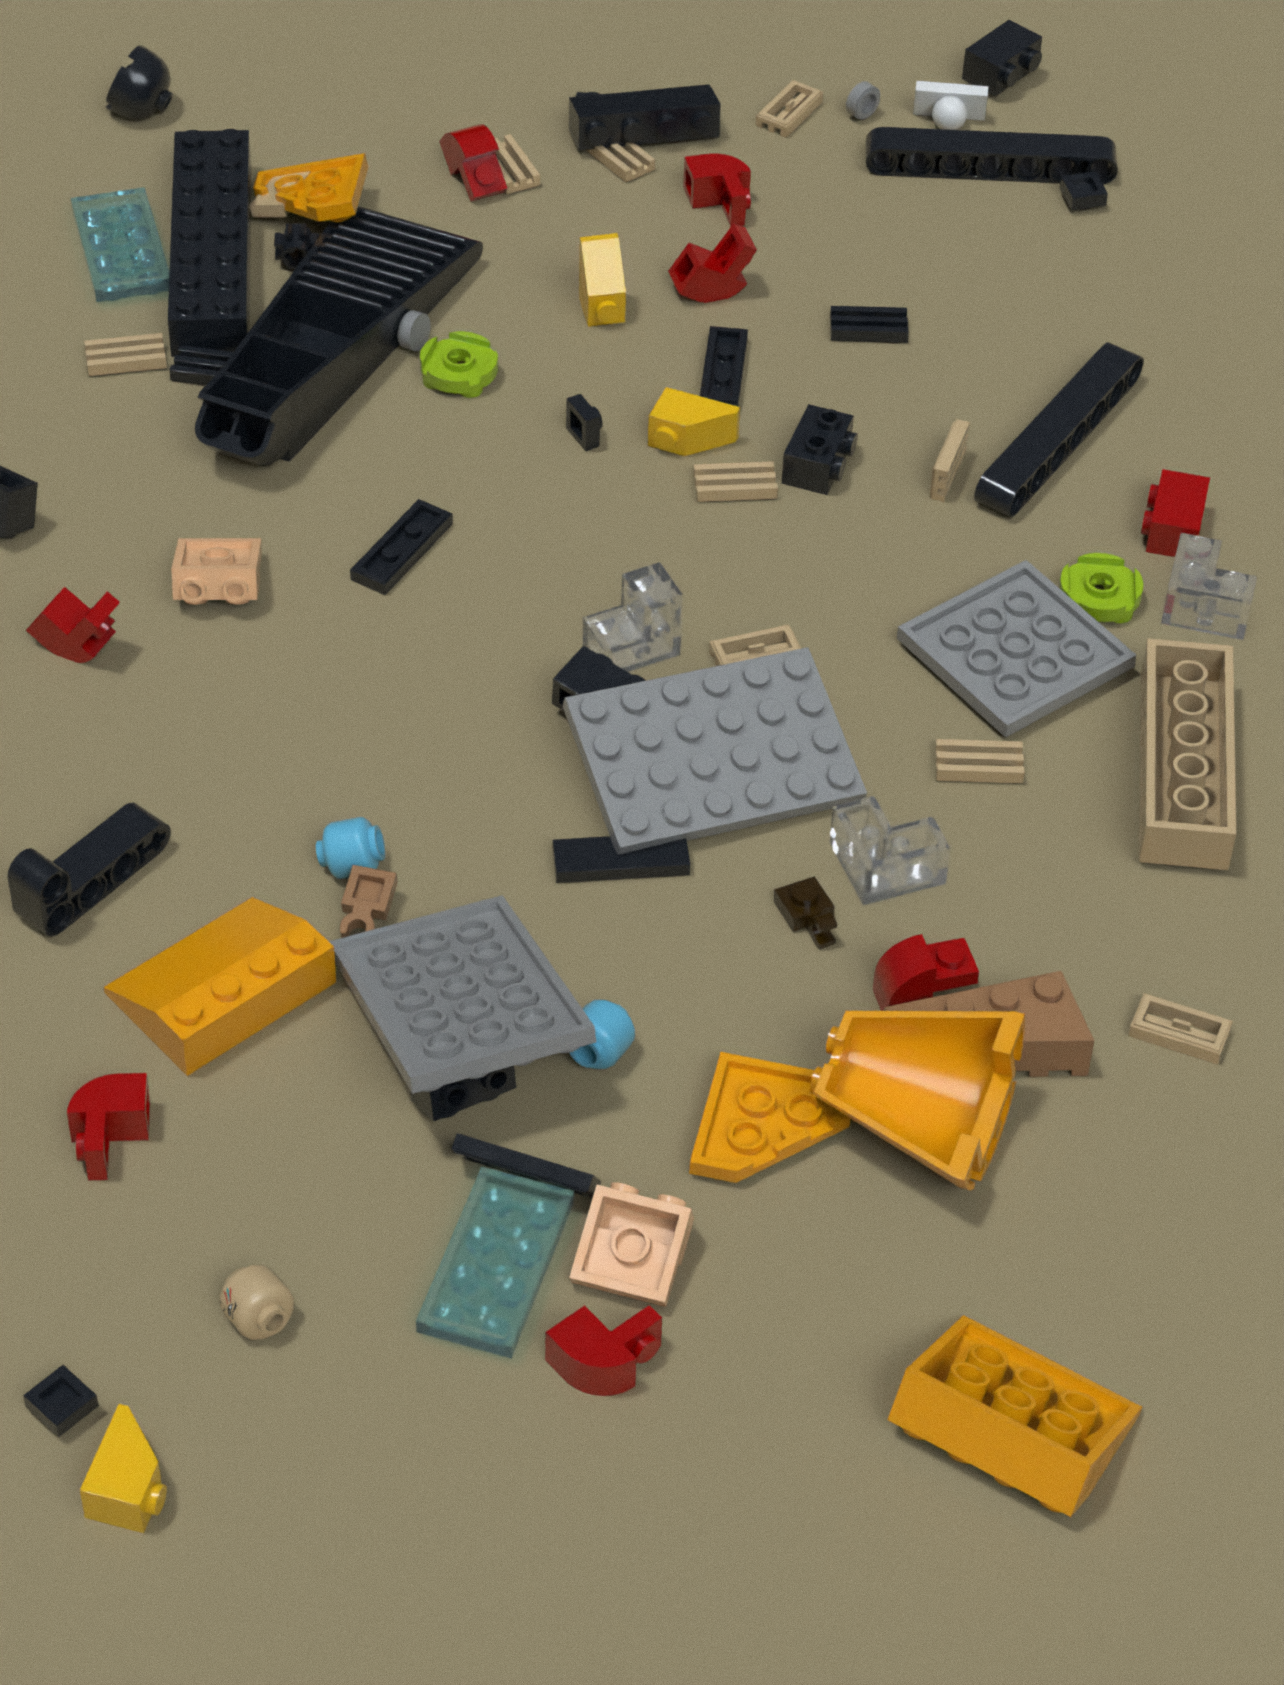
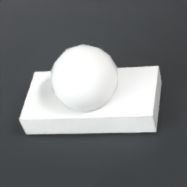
[913,81,988,130]

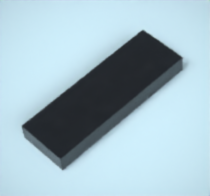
[700,326,748,407]
[350,499,453,595]
[552,836,690,883]
[452,1133,602,1198]

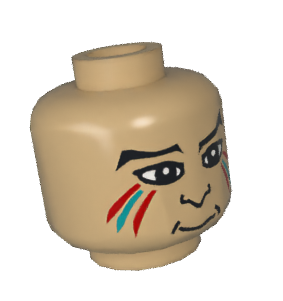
[220,1265,294,1340]

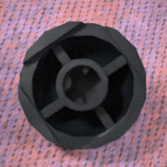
[105,45,173,121]

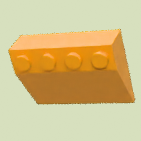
[104,897,336,1076]
[887,1315,1143,1517]

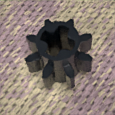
[274,223,319,270]

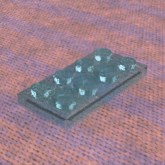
[71,187,169,302]
[416,1166,574,1359]

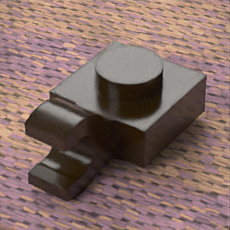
[774,876,837,949]

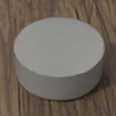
[846,81,880,120]
[397,310,430,351]

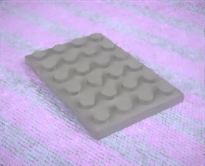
[563,647,867,855]
[329,895,596,1094]

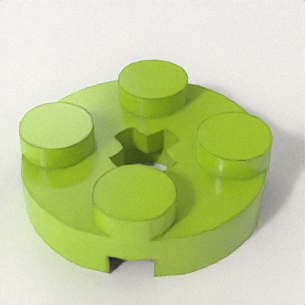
[420,331,498,398]
[1059,553,1144,624]

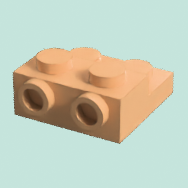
[171,538,262,605]
[569,1182,694,1307]

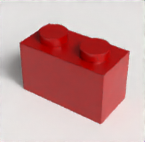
[1141,469,1211,561]

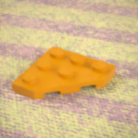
[253,153,369,222]
[689,1052,851,1183]

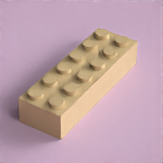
[1139,638,1236,870]

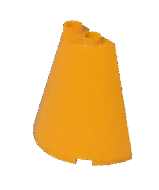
[810,1011,1025,1190]

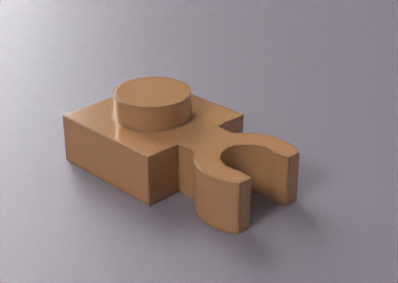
[340,865,398,938]

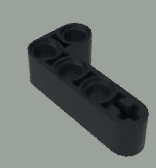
[7,802,171,937]

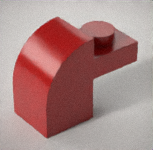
[439,124,508,202]
[683,153,751,227]
[668,223,757,303]
[25,586,120,663]
[872,934,979,1011]
[67,1073,151,1181]
[545,1305,662,1396]

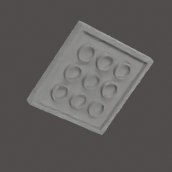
[897,560,1137,737]

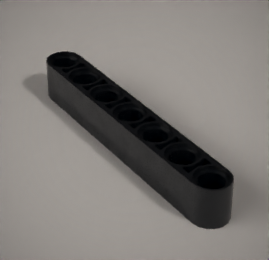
[866,127,1118,185]
[974,342,1144,518]

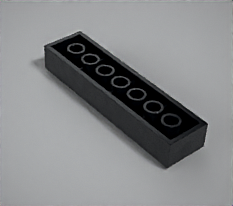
[168,129,252,357]

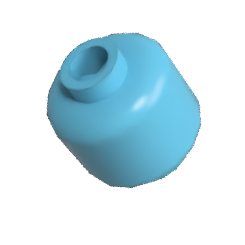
[316,817,385,879]
[570,1000,635,1069]

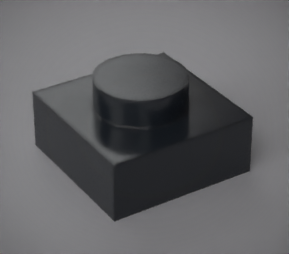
[1060,172,1108,210]
[566,394,603,452]
[23,1365,98,1437]

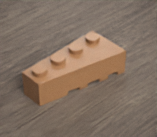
[884,971,1095,1077]

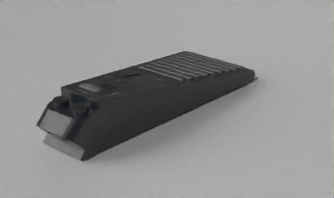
[194,206,483,466]

